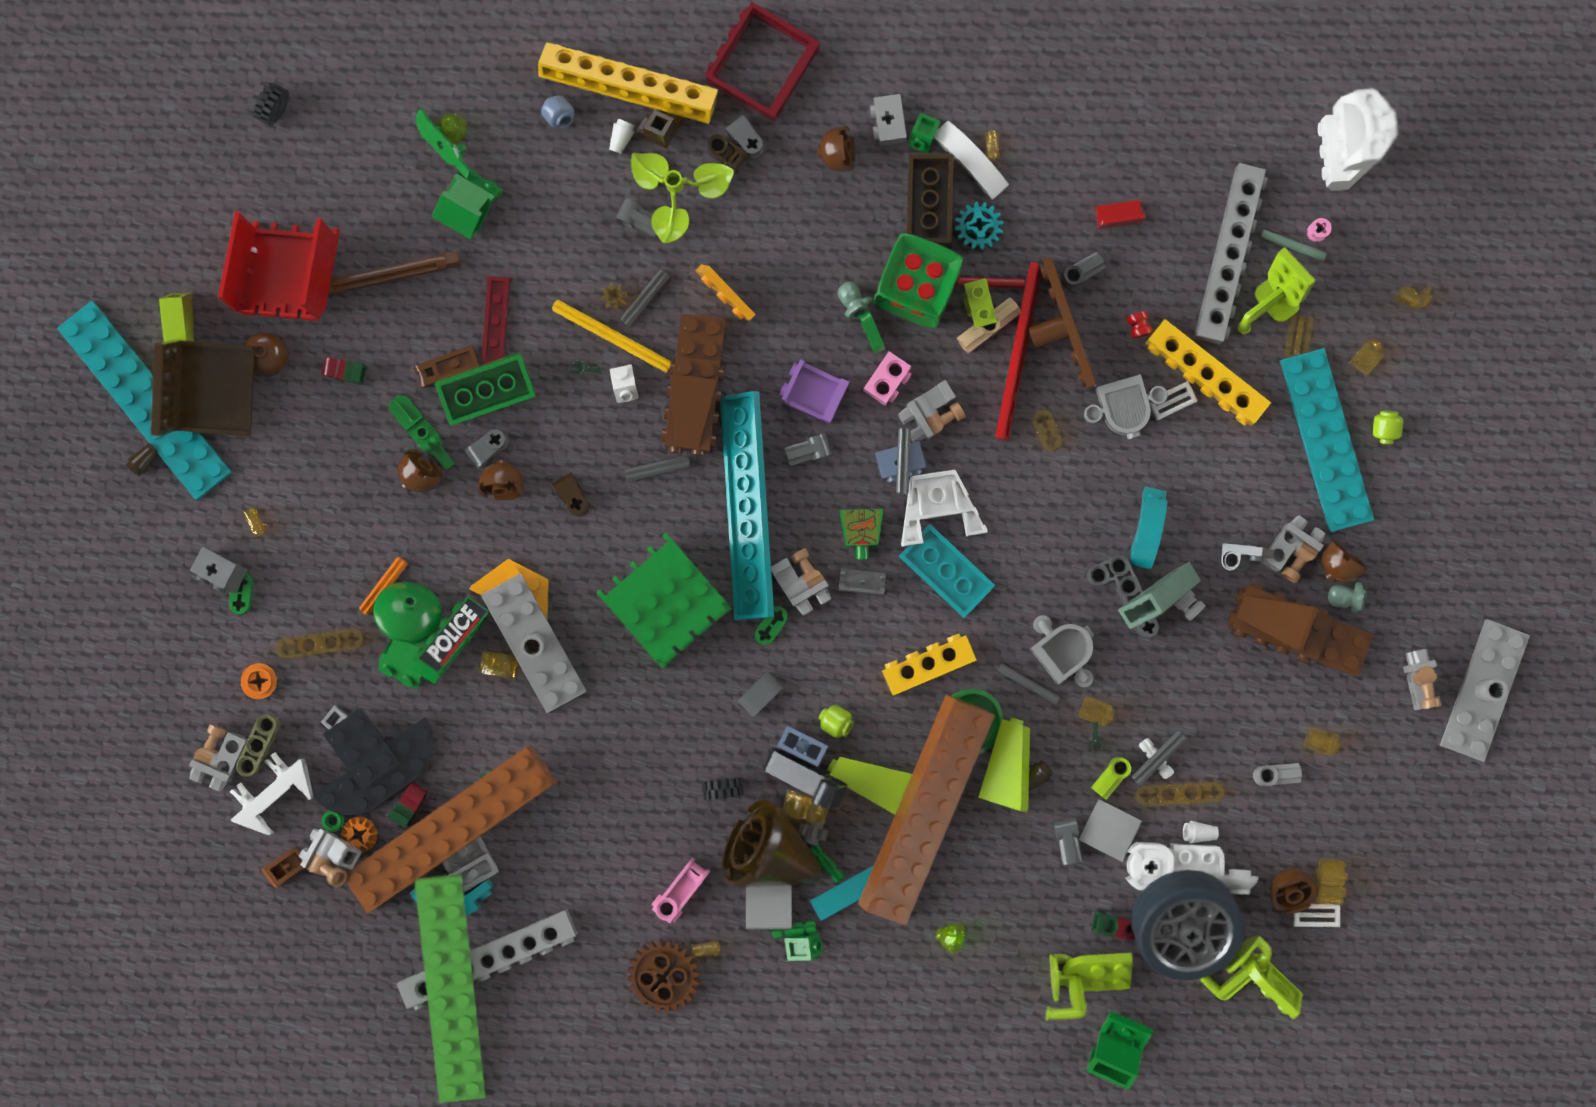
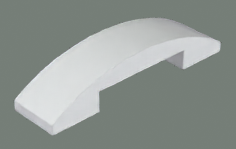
[934,121,1009,200]

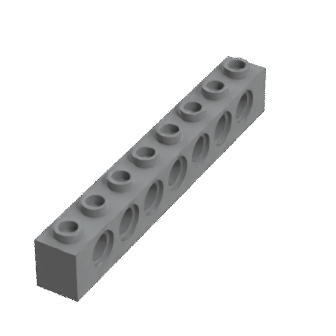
[1194,163,1267,345]
[396,909,578,1010]

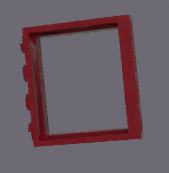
[705,2,820,123]

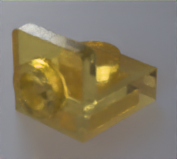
[1393,286,1432,311]
[1349,338,1385,376]
[1302,726,1340,756]

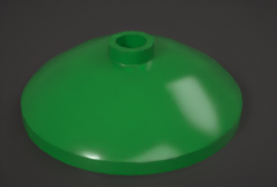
[373,582,442,642]
[952,688,1003,754]

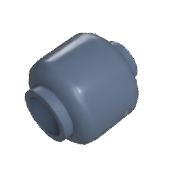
[541,95,575,129]

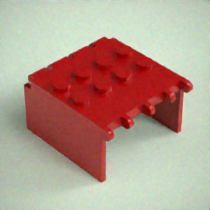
[218,211,340,321]

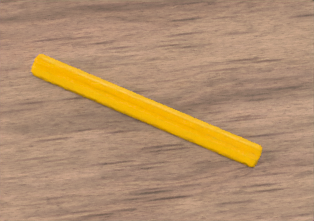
[552,300,671,372]

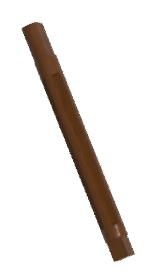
[328,251,461,295]

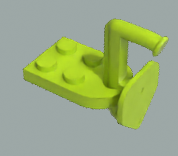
[1238,248,1316,334]
[1200,936,1303,1019]
[1046,953,1133,1020]

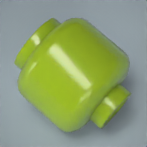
[1373,411,1403,444]
[819,705,854,738]

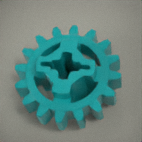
[954,202,1003,251]

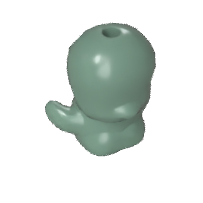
[837,281,872,319]
[1328,581,1367,613]

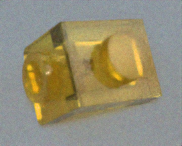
[479,650,517,679]
[1077,696,1114,727]

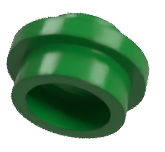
[322,810,345,832]

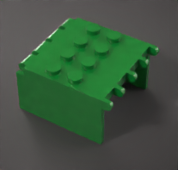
[596,532,733,669]

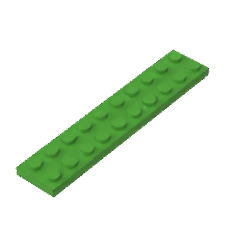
[415,874,486,1103]

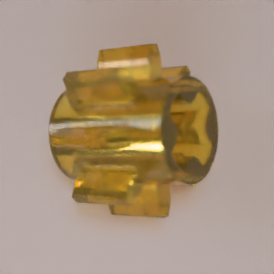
[600,282,628,311]

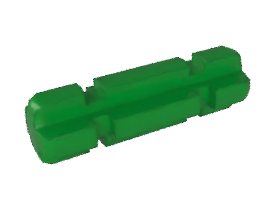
[809,844,845,883]
[772,920,816,938]

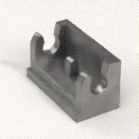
[839,568,886,595]

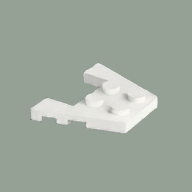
[901,470,988,547]

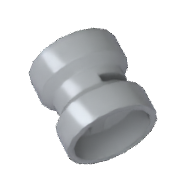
[1174,590,1206,621]

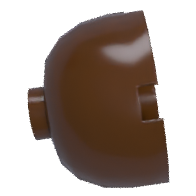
[817,126,856,172]
[244,332,289,377]
[397,449,443,493]
[478,460,524,500]
[1321,541,1368,583]
[1269,868,1317,914]

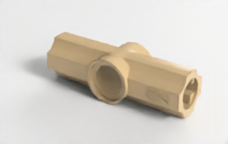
[957,298,1021,354]

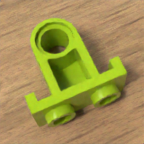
[963,278,997,328]

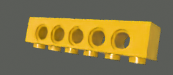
[1146,319,1271,426]

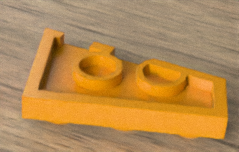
[695,264,756,321]

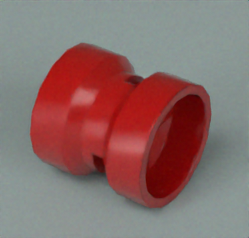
[1126,311,1154,339]

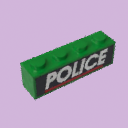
[413,596,490,684]

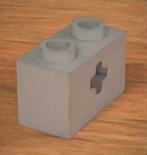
[870,94,907,146]

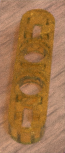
[275,629,364,659]
[1135,782,1224,806]

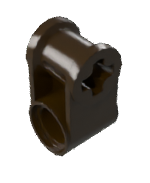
[708,134,750,175]
[552,472,589,516]

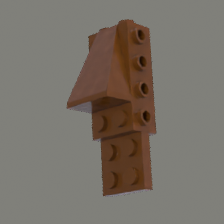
[661,314,726,456]
[1227,583,1374,677]

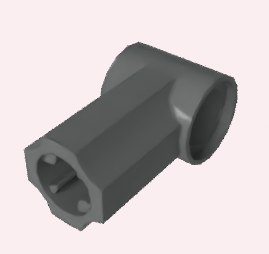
[615,199,656,238]
[1060,252,1106,289]
[785,434,832,467]
[1053,817,1082,865]

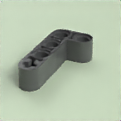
[1086,556,1159,638]

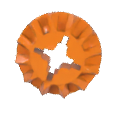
[241,663,278,699]
[340,817,377,853]

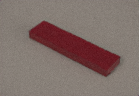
[481,276,511,365]

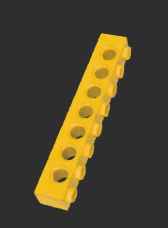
[538,42,718,124]

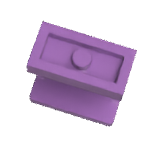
[779,359,849,425]

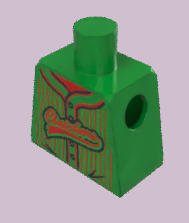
[840,509,883,560]

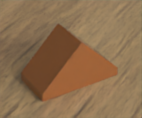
[261,846,304,888]

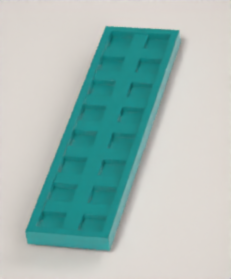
[1280,348,1374,533]

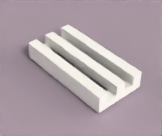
[1149,381,1198,421]
[1293,903,1340,927]

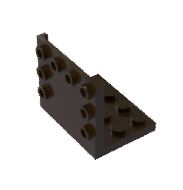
[150,339,255,436]

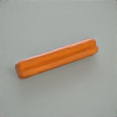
[359,557,408,615]

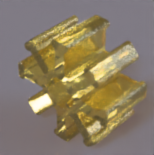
[783,790,828,824]
[1315,859,1347,906]

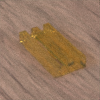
[1284,314,1314,359]

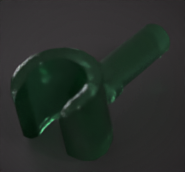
[569,360,603,374]
[1089,721,1104,752]

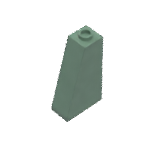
[1118,562,1201,629]

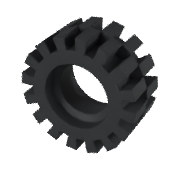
[253,82,290,126]
[702,777,744,800]

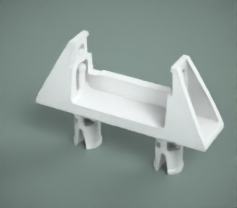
[230,752,314,835]

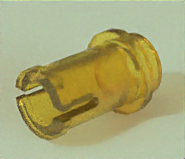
[984,130,1002,161]
[242,507,267,537]
[692,939,721,959]

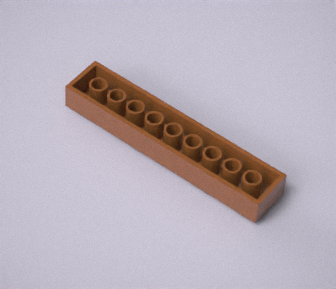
[858,694,995,926]
[346,745,557,914]

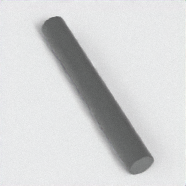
[997,663,1060,705]

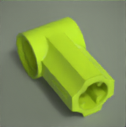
[1091,757,1131,800]

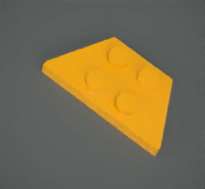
[469,559,549,620]

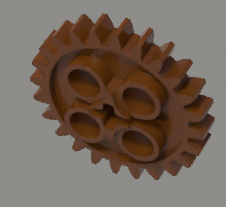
[627,938,701,1013]

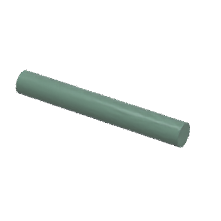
[1261,229,1327,261]

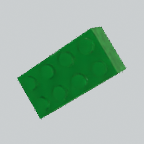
[434,351,536,426]

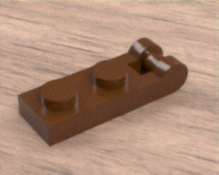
[414,345,480,389]

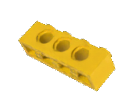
[882,633,976,696]

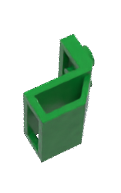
[432,169,503,239]
[378,630,438,690]
[1087,1011,1153,1090]

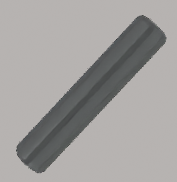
[621,270,669,326]
[896,428,911,495]
[625,455,691,482]
[1132,731,1186,785]

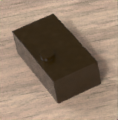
[907,154,955,248]

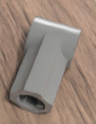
[1253,763,1302,786]

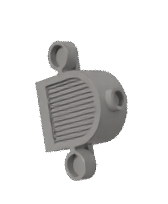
[1084,374,1168,440]
[1029,615,1095,687]

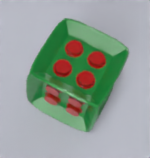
[873,233,964,329]

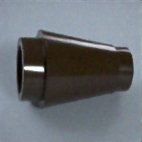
[125,443,158,477]
[1029,760,1054,791]

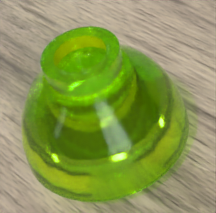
[436,113,467,144]
[936,923,965,955]

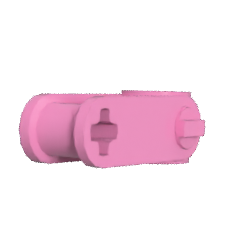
[651,857,710,924]

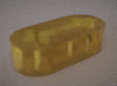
[1032,410,1062,452]

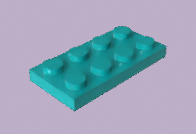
[899,524,995,618]

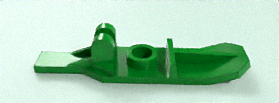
[416,109,472,179]
[389,395,455,471]

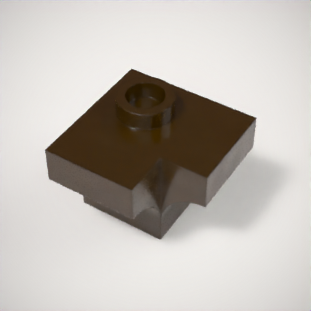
[637,110,682,149]

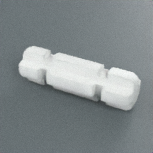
[1139,738,1174,779]

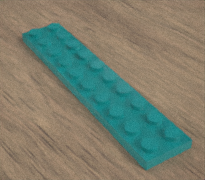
[57,300,233,501]
[720,391,774,620]

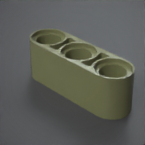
[236,715,281,777]

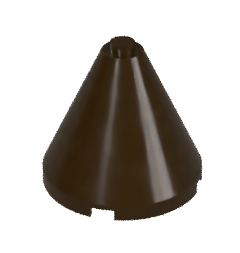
[722,799,822,888]

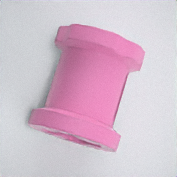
[1307,218,1332,242]

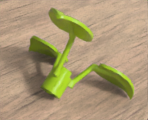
[631,153,734,244]

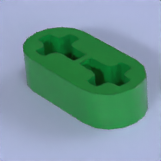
[858,311,885,354]
[229,573,253,615]
[755,606,788,645]

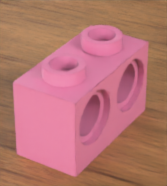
[863,352,912,406]

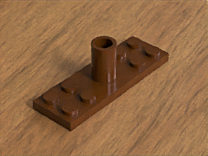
[1028,257,1097,391]

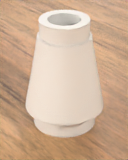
[609,119,635,154]
[1183,821,1219,843]

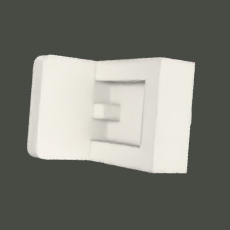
[610,365,639,403]

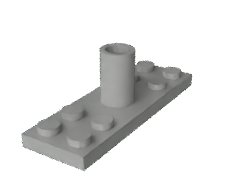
[481,573,586,713]
[1440,619,1530,762]

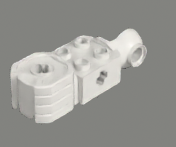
[1125,842,1259,894]

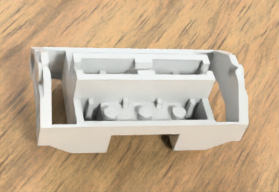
[1318,89,1397,191]

